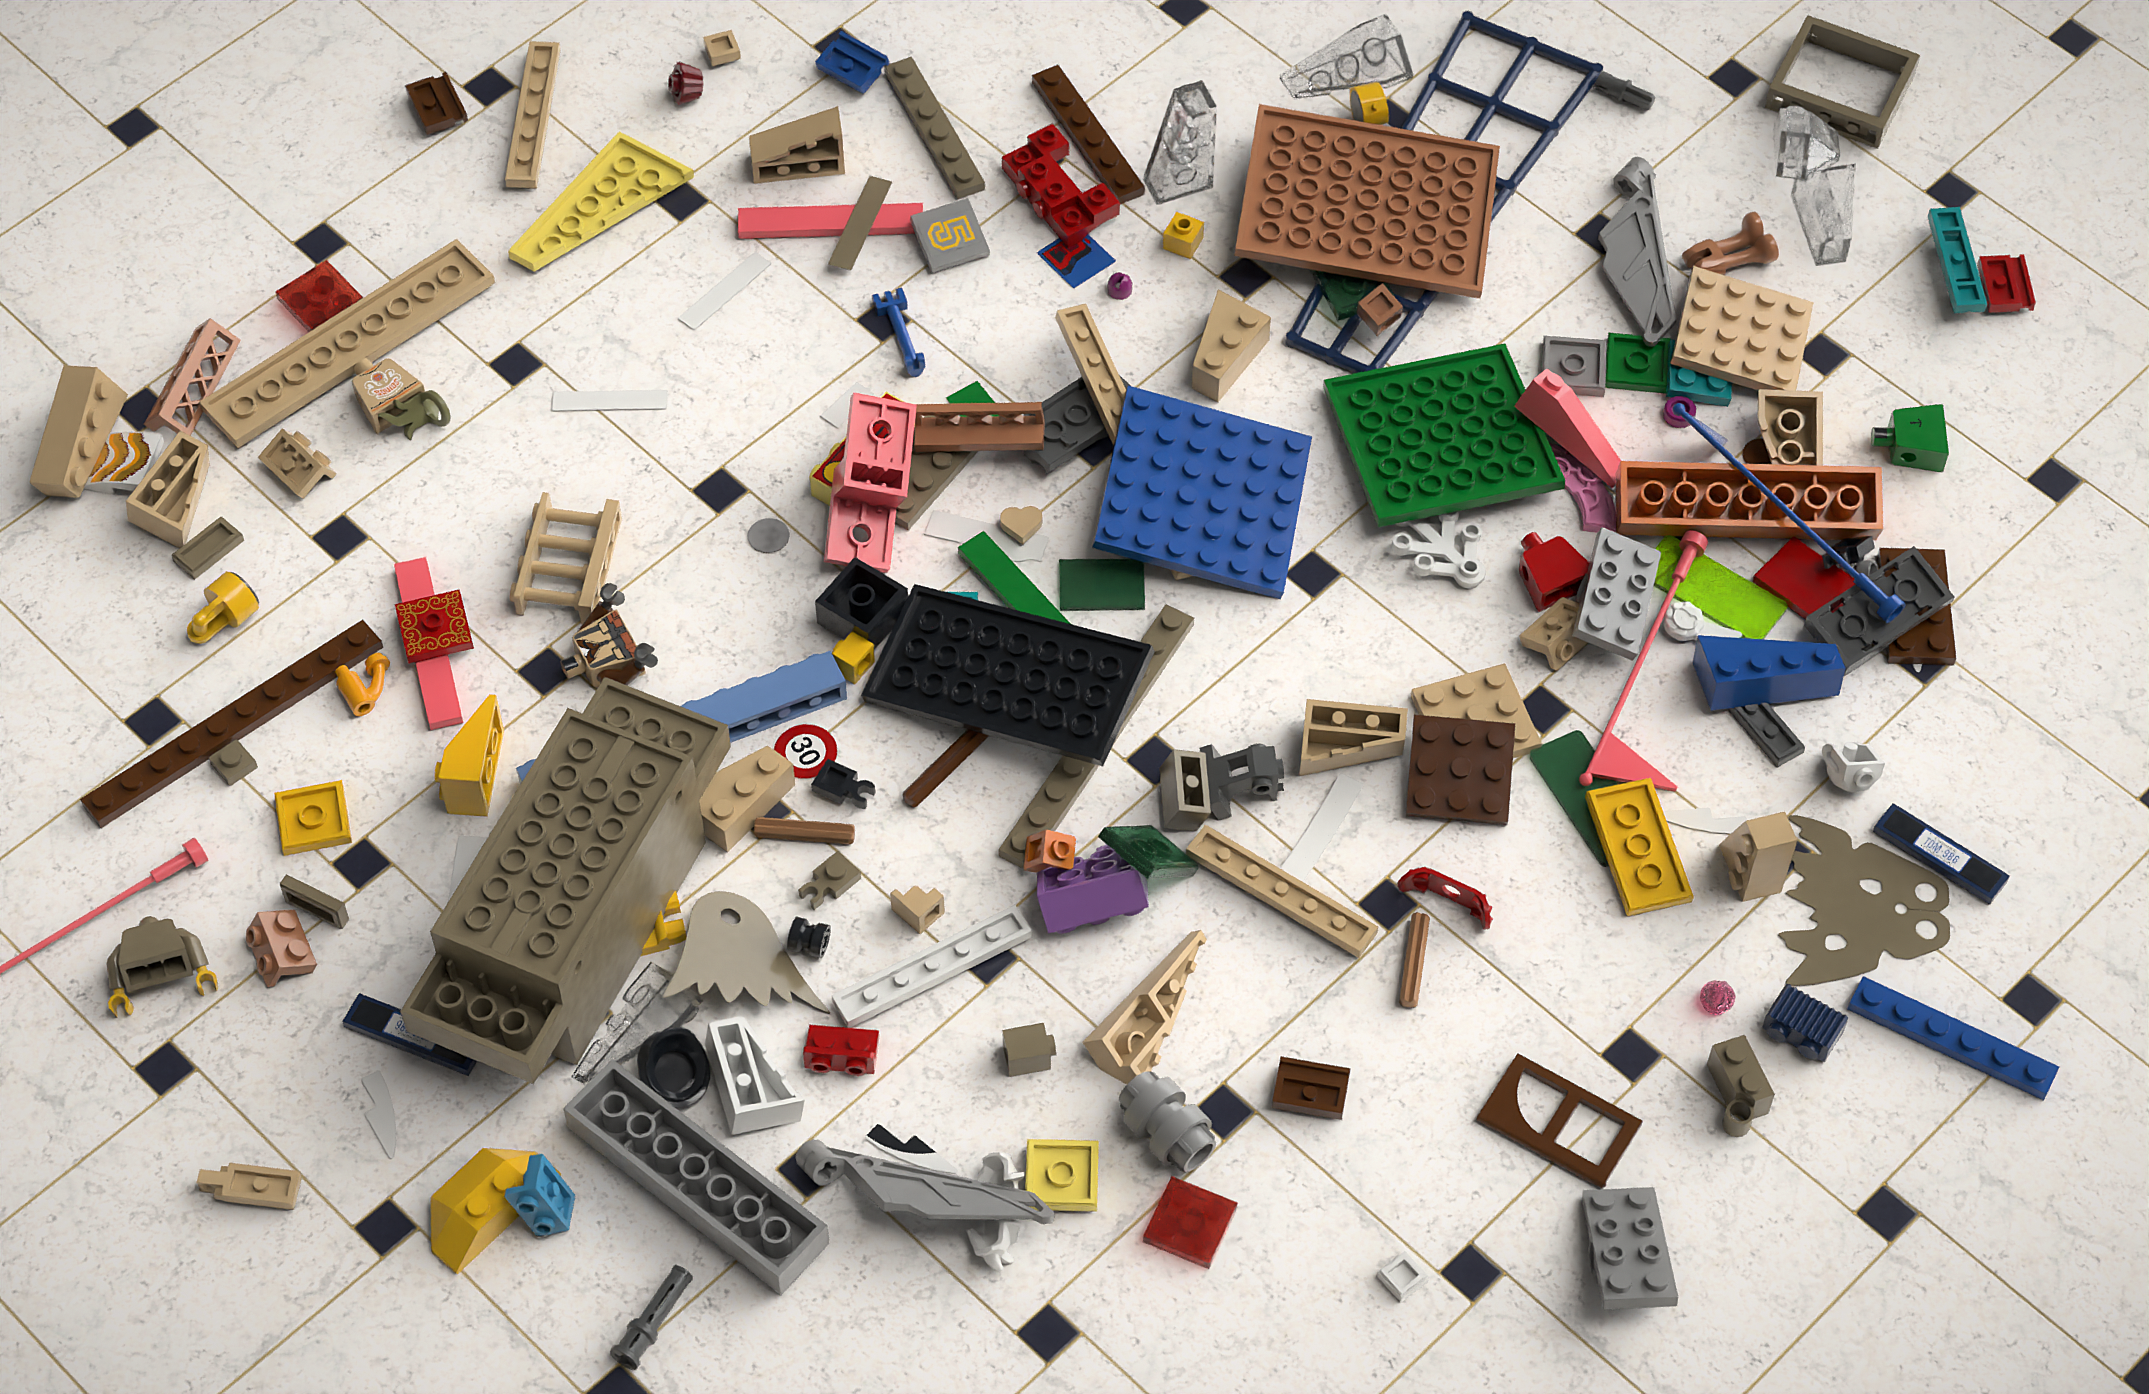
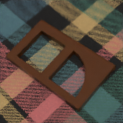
[1476,1053,1643,1189]

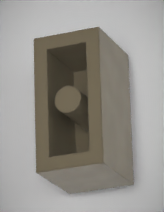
[1159,749,1211,831]

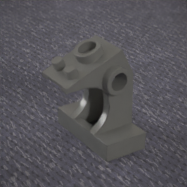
[1199,743,1284,820]

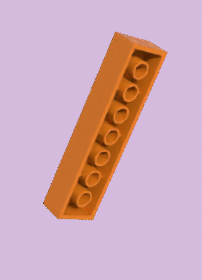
[1616,461,1883,541]

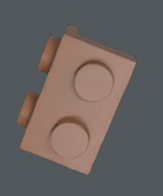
[246,910,317,987]

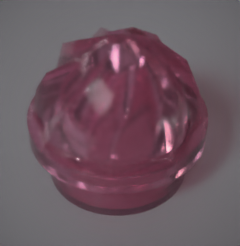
[1700,980,1736,1015]

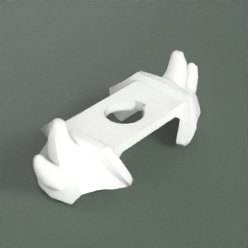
[967,1152,1024,1272]

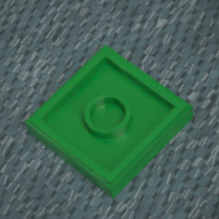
[1605,332,1671,394]

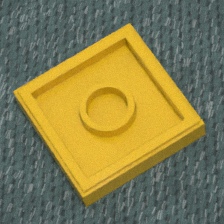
[274,780,352,856]

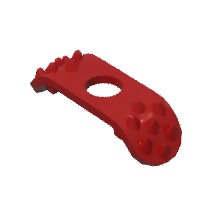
[1397,867,1493,930]

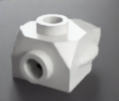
[1821,742,1885,792]

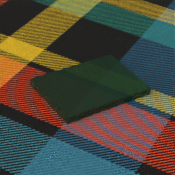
[1059,559,1145,611]

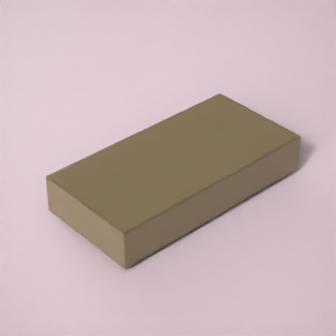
[171,516,244,580]
[279,874,349,929]

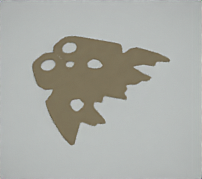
[1778,815,1950,986]

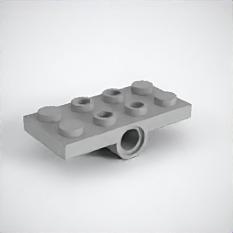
[1572,527,1661,661]
[1582,1187,1678,1310]

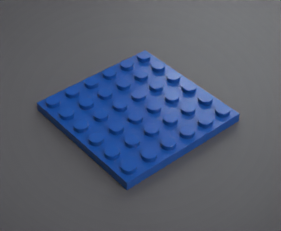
[1092,385,1312,599]

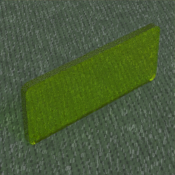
[1654,535,1787,639]

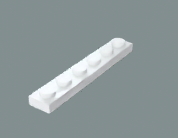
[831,905,1032,1028]

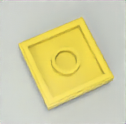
[1025,1139,1099,1211]

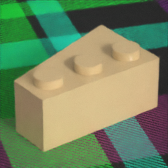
[1192,289,1271,402]

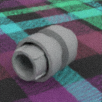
[1119,1071,1216,1172]

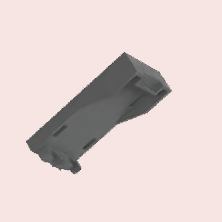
[1023,375,1131,474]
[1804,546,1955,676]

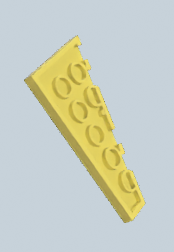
[508,131,694,272]

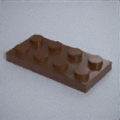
[1877,548,1956,666]

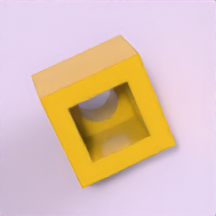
[1163,212,1204,259]
[832,631,875,684]

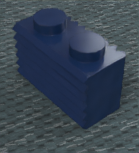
[1762,984,1848,1062]

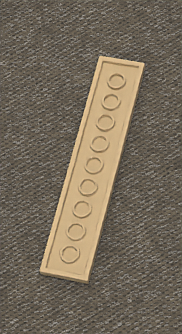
[199,239,495,448]

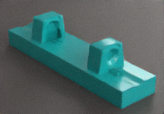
[1927,207,1987,313]

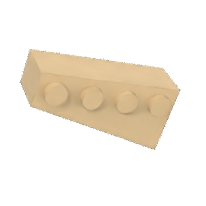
[29,365,128,498]

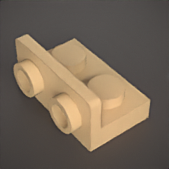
[258,428,337,499]
[1519,597,1588,670]

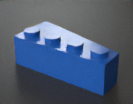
[1692,635,1845,710]

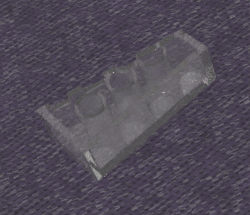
[1143,80,1217,205]

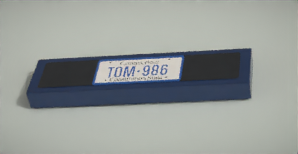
[1873,803,2010,905]
[342,993,477,1076]

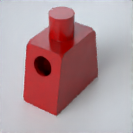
[1519,532,1590,612]

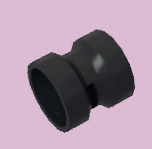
[787,916,831,959]

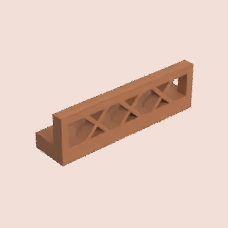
[144,318,241,436]
[914,402,1045,452]

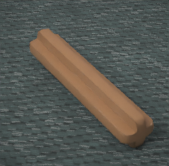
[754,817,855,844]
[1399,912,1430,1008]

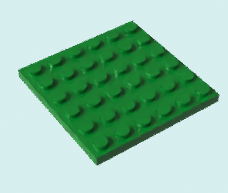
[1323,343,1566,527]

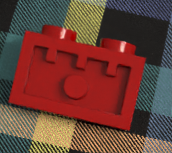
[803,1024,880,1076]

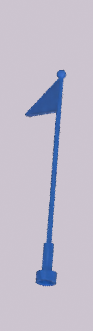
[1672,403,1906,623]

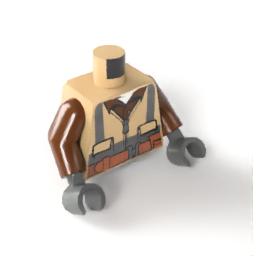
[560,583,658,687]

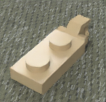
[197,1163,302,1210]

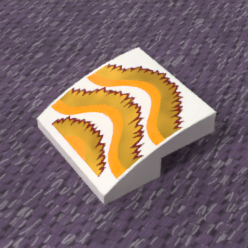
[84,431,164,495]

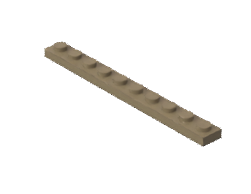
[999,604,1194,869]

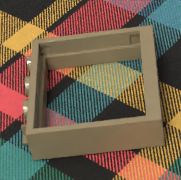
[1765,15,1920,149]

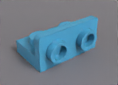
[505,1153,576,1236]

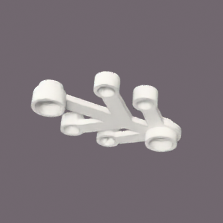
[1391,511,1486,589]

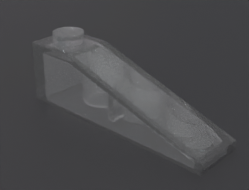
[1279,14,1413,99]
[571,962,704,1086]

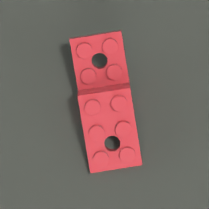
[824,393,917,573]

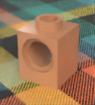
[1357,283,1403,336]

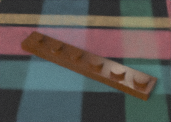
[1032,64,1145,205]

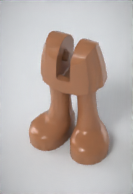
[1681,211,1779,275]

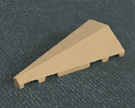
[1083,930,1207,1085]

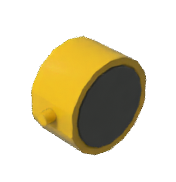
[1350,82,1389,125]

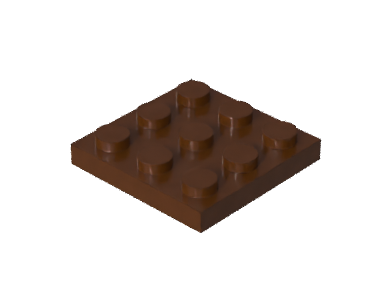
[1406,714,1516,825]

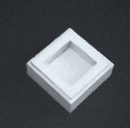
[1377,1251,1429,1303]

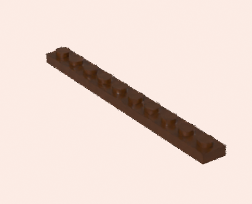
[80,619,383,828]

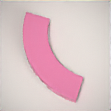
[1549,443,1616,533]

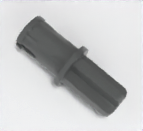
[1595,71,1655,110]

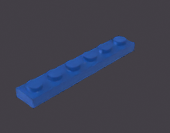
[1847,976,2060,1101]

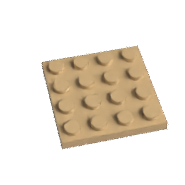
[1670,266,1814,390]

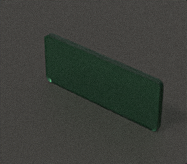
[1529,730,1618,867]

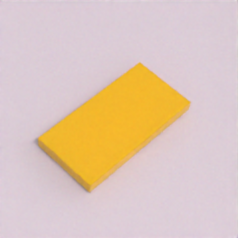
[1585,778,1694,916]

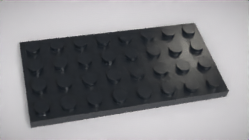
[861,584,1155,766]

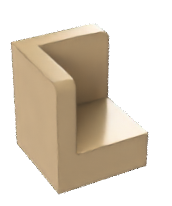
[890,886,945,934]

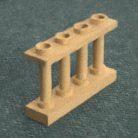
[510,492,622,624]

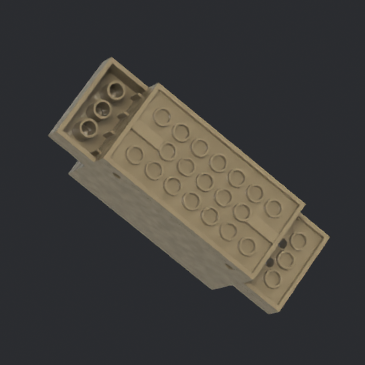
[400,677,731,1084]

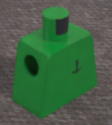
[1871,404,1949,472]

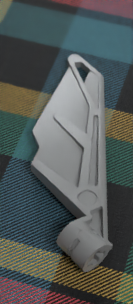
[1598,157,1676,347]
[796,1139,1054,1224]

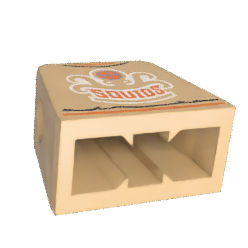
[352,358,425,434]

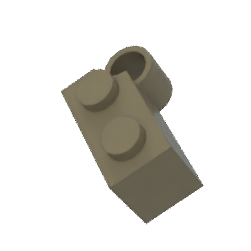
[1707,1035,1775,1137]

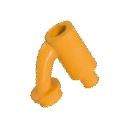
[335,653,390,716]

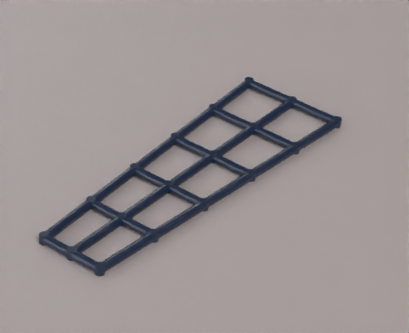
[1286,11,1603,373]

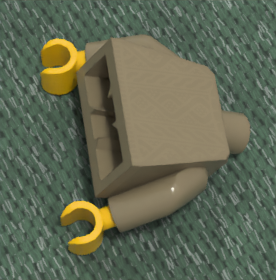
[107,916,218,1017]

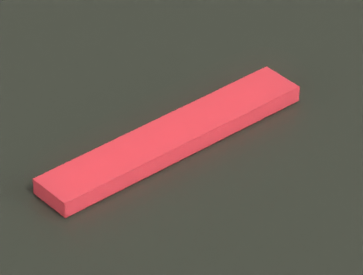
[738,203,923,239]
[394,557,463,730]

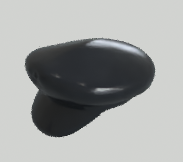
[637,1027,710,1109]

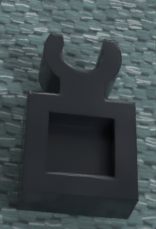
[1822,536,1875,569]
[811,759,876,809]

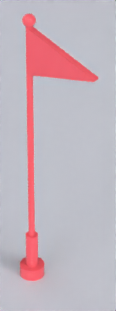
[1579,530,1708,792]
[0,838,209,974]

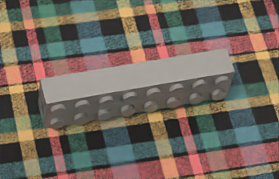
[563,1059,829,1295]

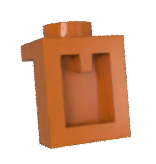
[1023,829,1076,873]

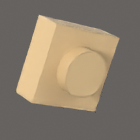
[703,30,741,66]

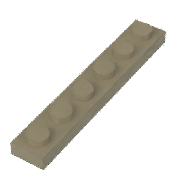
[884,56,985,200]

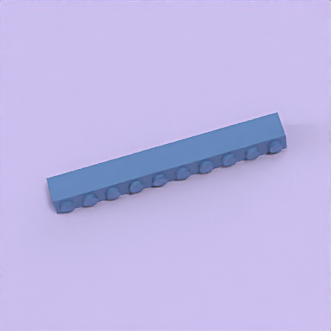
[516,651,847,784]

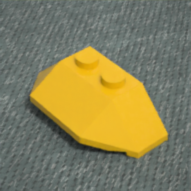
[431,1148,561,1275]

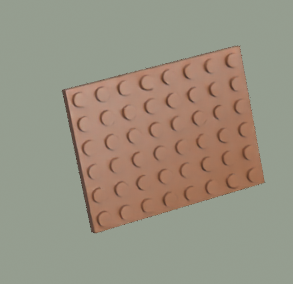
[1234,104,1500,299]

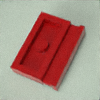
[1977,254,2036,313]

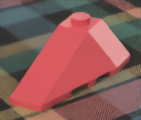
[1514,369,1621,488]

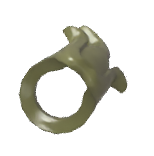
[378,390,451,440]

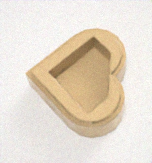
[1000,506,1043,544]

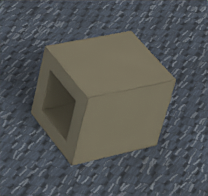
[1002,1022,1056,1077]

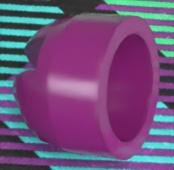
[1107,272,1132,300]

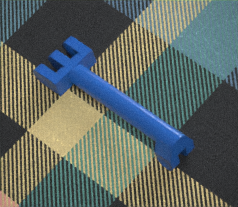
[872,287,925,377]

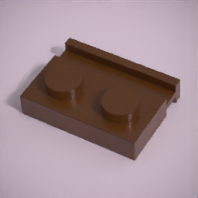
[405,72,468,135]
[1272,1056,1351,1120]

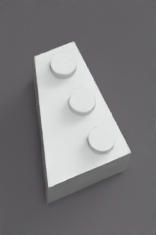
[705,1016,805,1135]

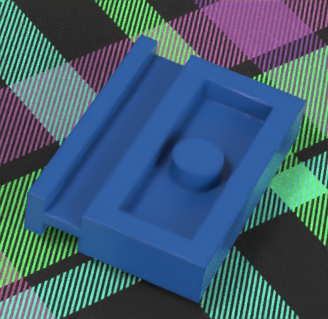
[815,31,890,94]

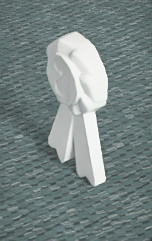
[1663,601,1742,641]

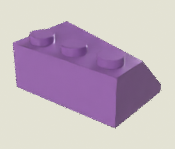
[1037,833,1149,934]

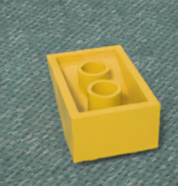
[435,694,504,817]

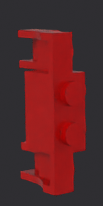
[1002,123,1120,248]

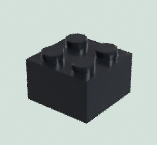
[815,557,908,650]

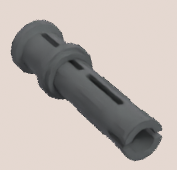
[610,1265,693,1370]

